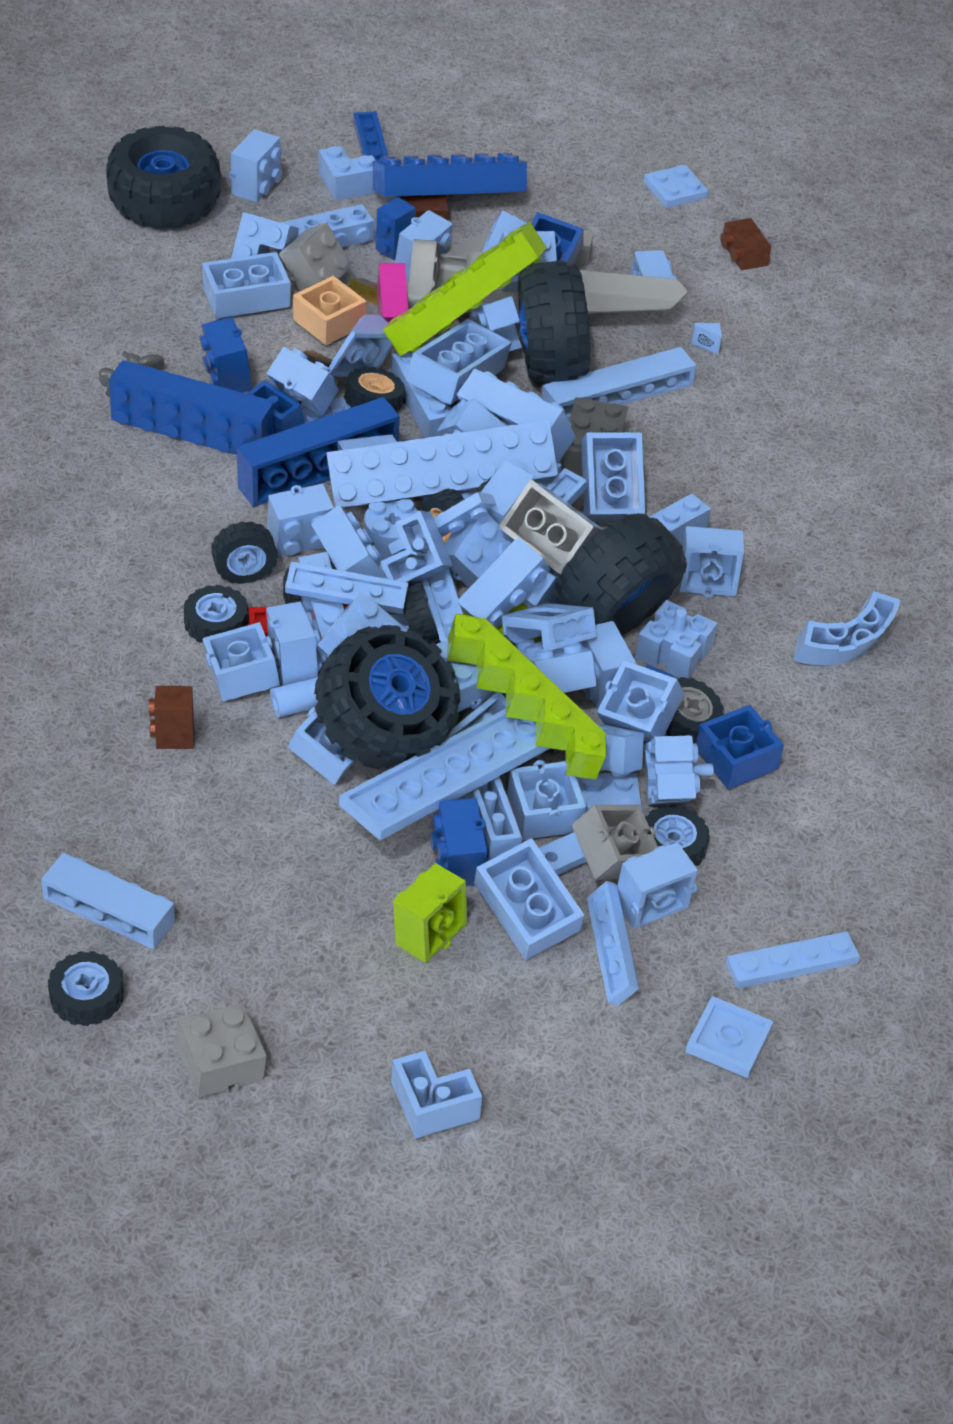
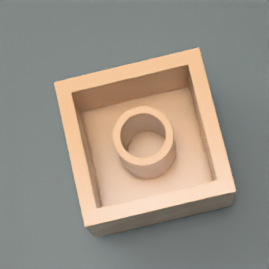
[293,276,366,345]

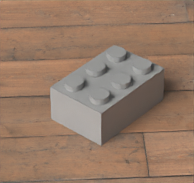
[498,479,603,575]

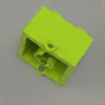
[393,863,467,963]

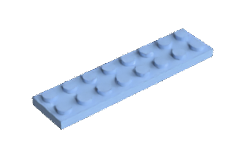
[327,420,558,509]
[339,709,550,840]

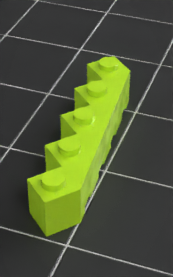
[383,221,547,356]
[447,614,606,780]

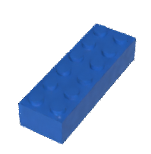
[373,153,527,196]
[109,360,274,455]
[237,397,400,507]

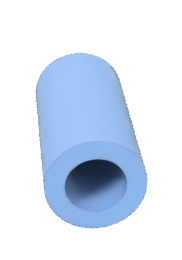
[270,677,318,718]

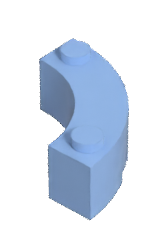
[793,591,900,666]

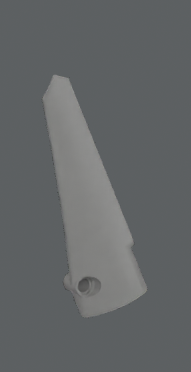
[407,239,688,314]

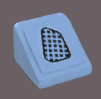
[691,323,722,354]

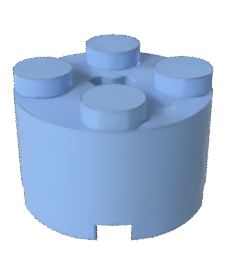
[364,499,419,561]

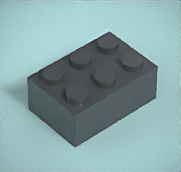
[560,397,628,476]

